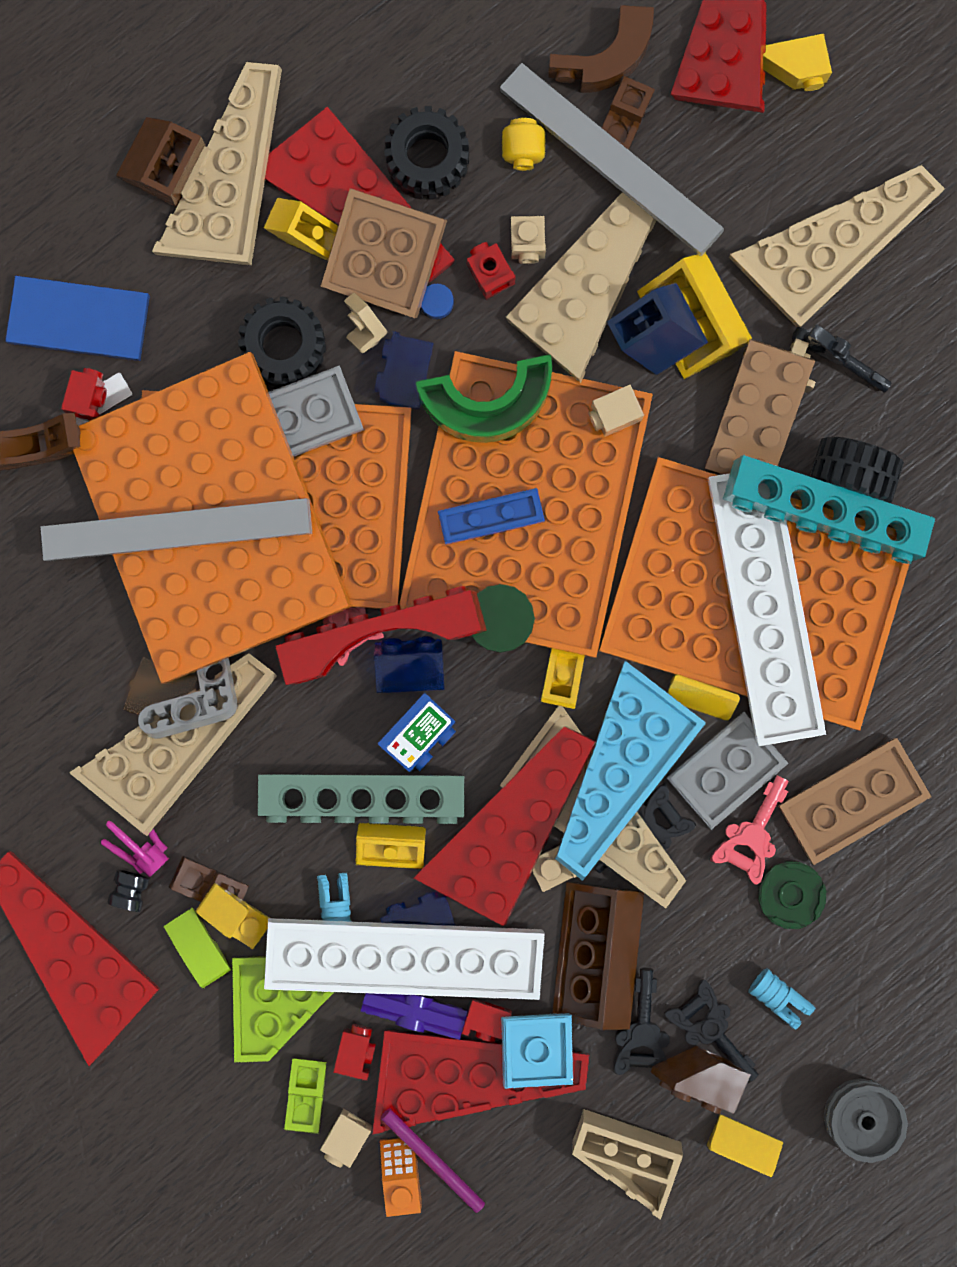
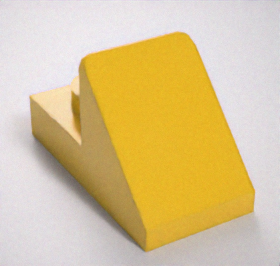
[541,648,585,709]
[196,883,270,949]

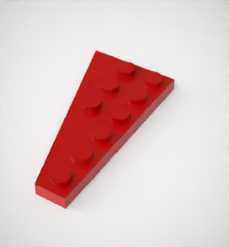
[671,0,767,113]
[265,107,455,283]

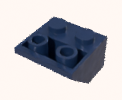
[607,283,708,375]

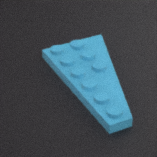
[555,661,706,881]

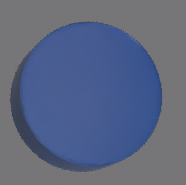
[421,284,454,319]

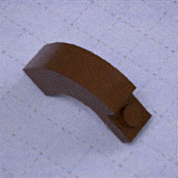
[548,5,654,93]
[0,413,81,471]

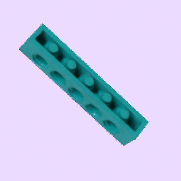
[723,455,935,564]

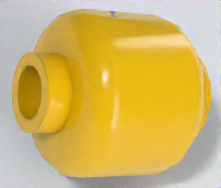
[502,118,545,171]

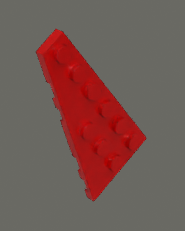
[414,726,596,926]
[0,851,160,1066]
[372,1029,589,1135]

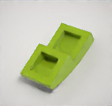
[164,908,231,988]
[284,1059,327,1134]

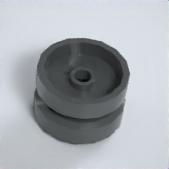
[824,1078,908,1163]

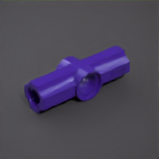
[361,993,468,1040]

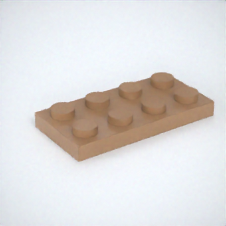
[705,339,815,474]
[778,738,932,865]

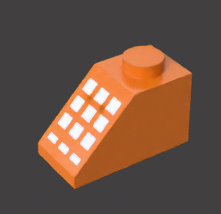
[380,1137,422,1217]

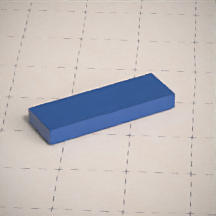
[438,488,545,545]

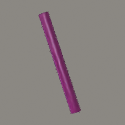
[380,1108,485,1213]

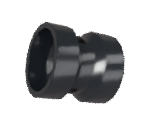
[107,870,150,912]

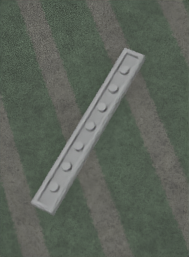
[500,63,724,256]
[40,498,313,561]

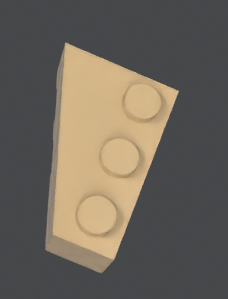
[572,1109,683,1220]

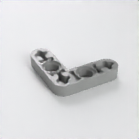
[138,658,237,739]

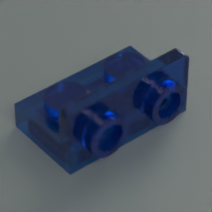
[375,331,434,410]
[374,636,445,693]
[380,891,456,926]

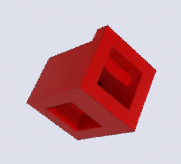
[467,242,516,300]
[61,368,107,421]
[462,997,512,1043]
[333,1024,376,1080]

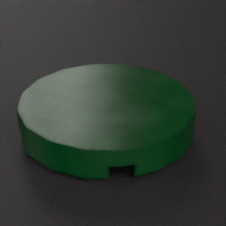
[472,584,535,653]
[758,861,827,929]

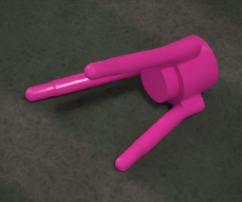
[101,821,169,878]

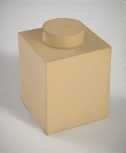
[588,385,644,437]
[320,1108,373,1168]

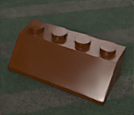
[552,882,644,1030]

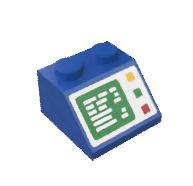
[378,693,456,772]

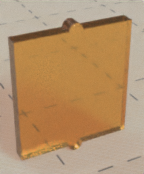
[123,657,198,715]

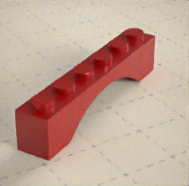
[276,586,487,685]

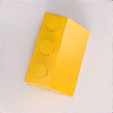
[637,252,752,379]

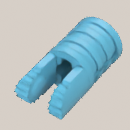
[317,873,352,922]
[748,968,816,1030]

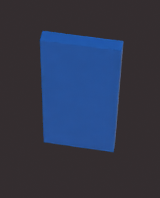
[6,276,150,361]

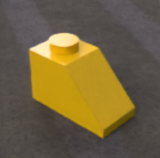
[763,34,832,91]
[264,198,338,261]

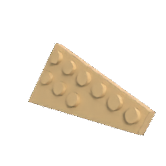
[152,62,282,265]
[729,165,945,327]
[506,192,656,383]
[69,653,277,836]
[500,706,686,909]

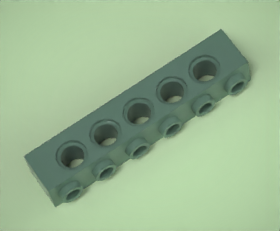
[258,774,465,824]

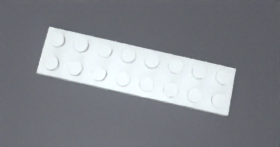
[708,465,826,747]
[264,918,545,1000]

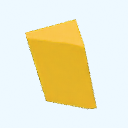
[667,674,740,720]
[356,823,426,869]
[706,1114,783,1177]

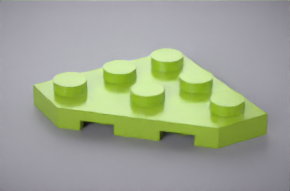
[232,956,334,1062]

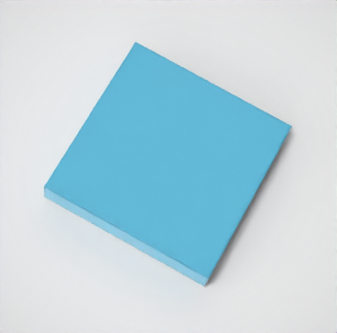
[501,1013,573,1089]

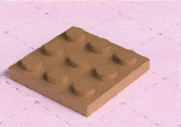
[321,189,447,318]

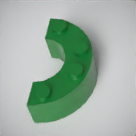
[416,354,552,443]

